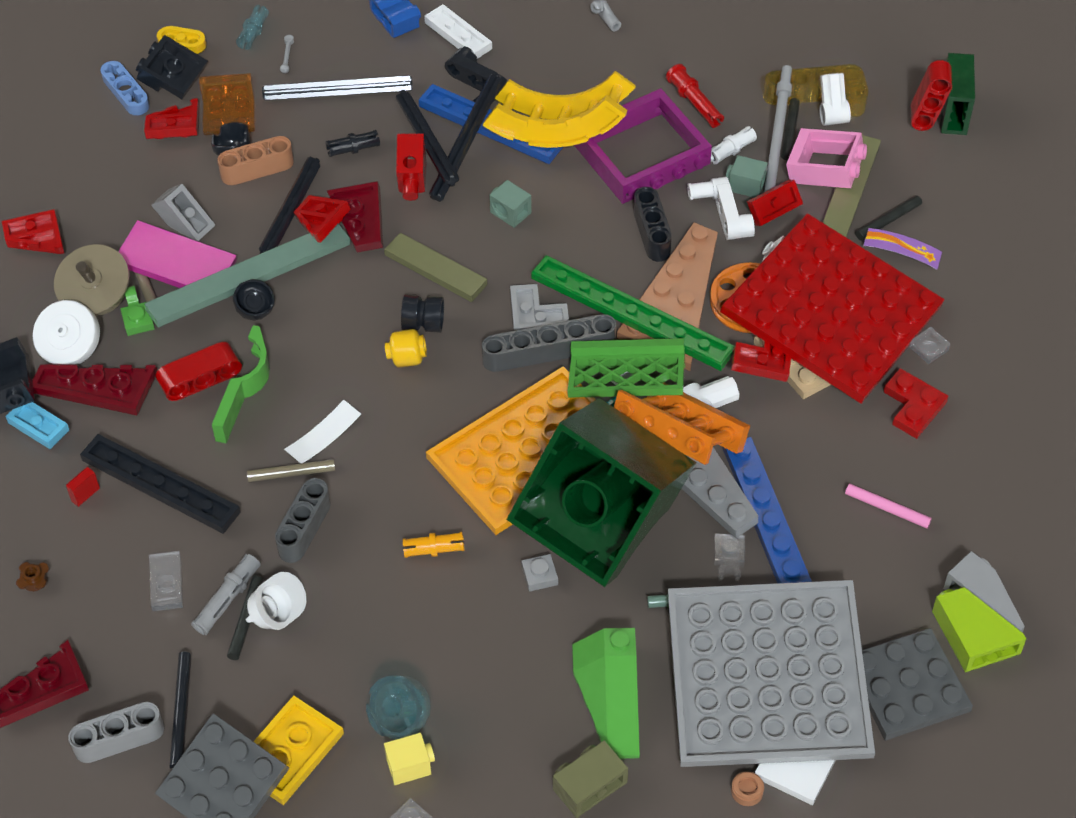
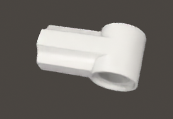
[820,73,851,126]
[683,376,739,408]

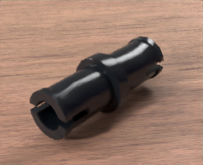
[326,130,380,157]

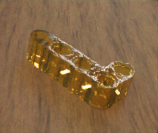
[763,64,868,117]

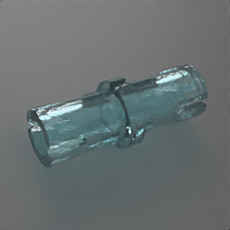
[236,5,269,50]

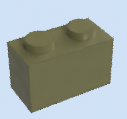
[553,740,628,818]

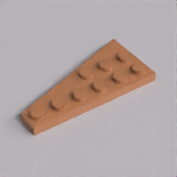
[617,222,718,371]

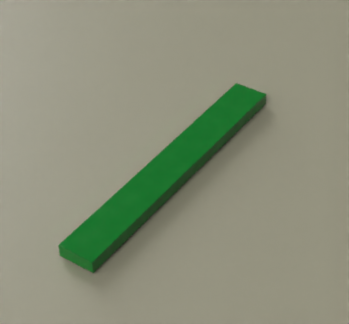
[531,255,735,371]

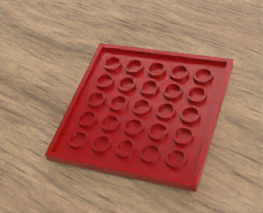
[720,213,945,404]

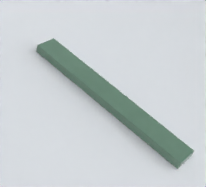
[144,224,350,328]

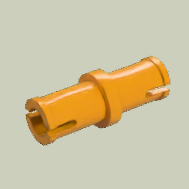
[403,532,465,558]

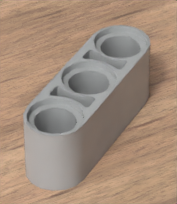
[68,702,164,763]

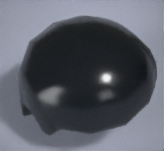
[211,122,250,156]
[233,279,275,321]

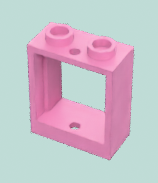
[786,128,867,188]

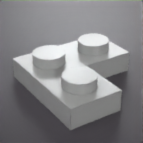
[510,284,569,331]

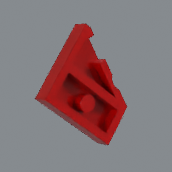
[294,195,351,243]
[1,209,64,254]

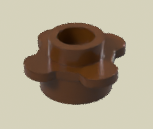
[16,562,49,592]

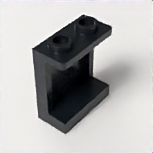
[0,337,35,414]

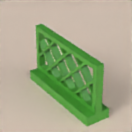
[568,338,685,398]

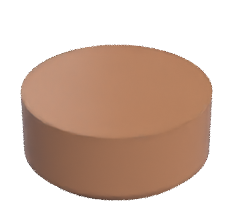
[731,772,764,806]

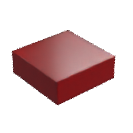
[66,467,100,507]

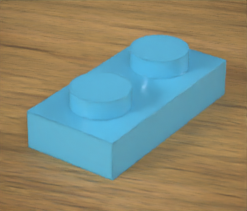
[5,402,69,449]

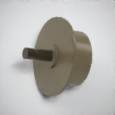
[54,244,129,315]

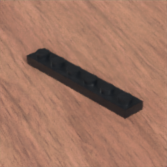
[80,434,241,534]

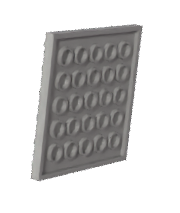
[668,580,875,767]

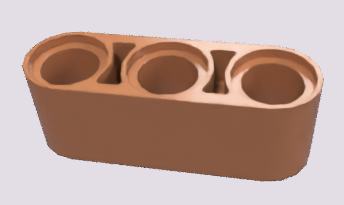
[217,136,294,185]

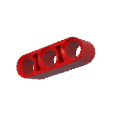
[911,60,952,131]
[156,342,242,401]

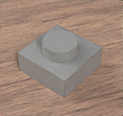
[521,554,558,592]

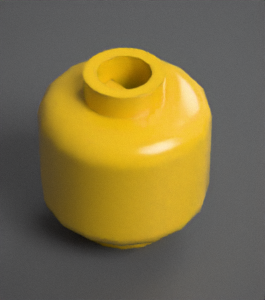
[385,329,427,368]

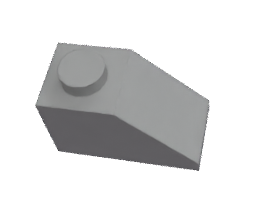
[151,184,215,241]

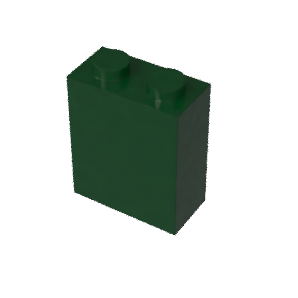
[941,53,975,135]

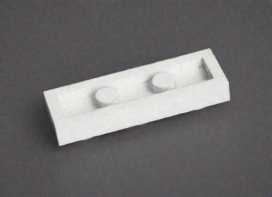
[424,4,492,59]

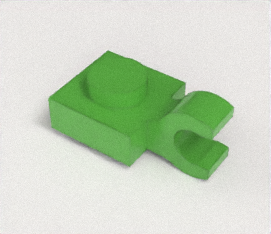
[120,286,154,336]

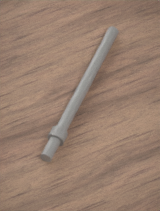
[764,65,792,192]

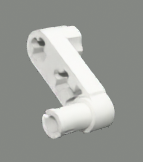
[687,177,755,240]

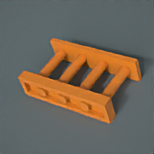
[614,383,750,465]

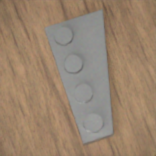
[682,447,758,538]

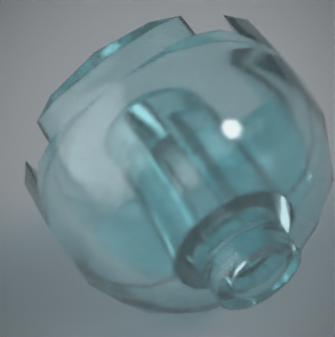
[366,675,431,740]

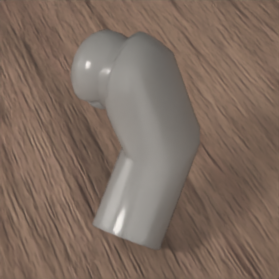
[590,0,621,32]

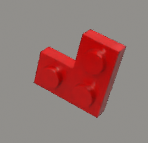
[731,340,791,382]
[884,368,949,439]

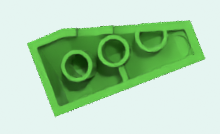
[572,628,640,759]

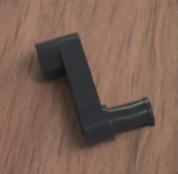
[445,46,507,103]

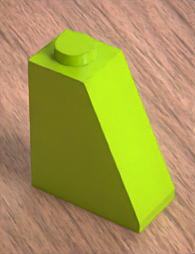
[932,587,1026,672]

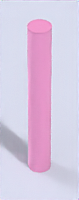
[845,483,932,529]

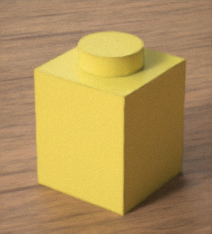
[384,733,435,786]

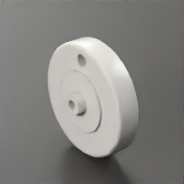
[32,300,100,365]

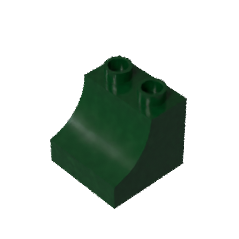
[506,398,697,587]

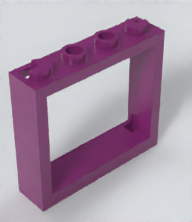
[574,88,712,204]

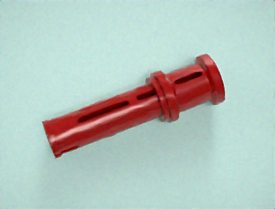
[666,64,724,128]

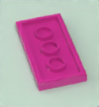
[118,220,237,288]

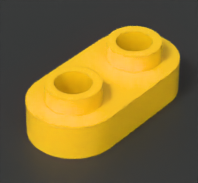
[157,26,206,54]

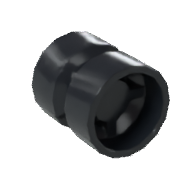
[401,294,444,333]

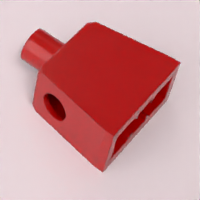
[396,134,427,201]

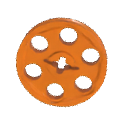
[710,262,760,333]

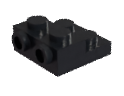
[135,35,208,99]

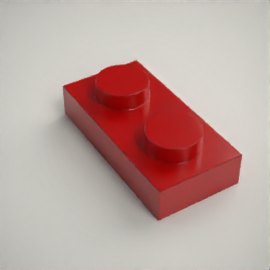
[747,179,803,226]

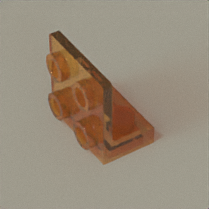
[199,73,255,135]

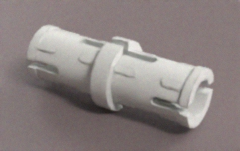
[711,126,757,165]

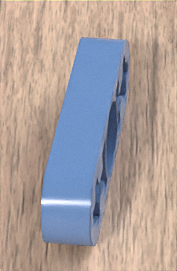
[100,61,149,115]

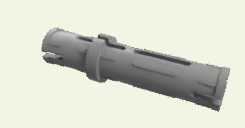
[191,554,261,635]

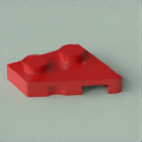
[144,98,199,139]

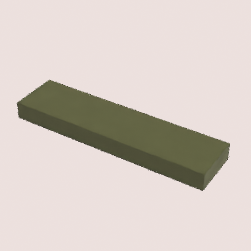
[384,232,488,302]

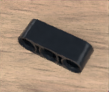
[634,187,672,262]

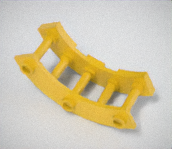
[482,71,636,148]

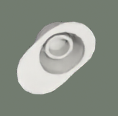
[245,572,307,630]

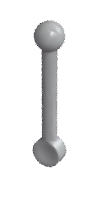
[280,35,294,74]

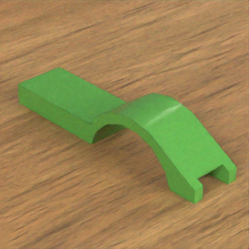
[212,325,270,443]

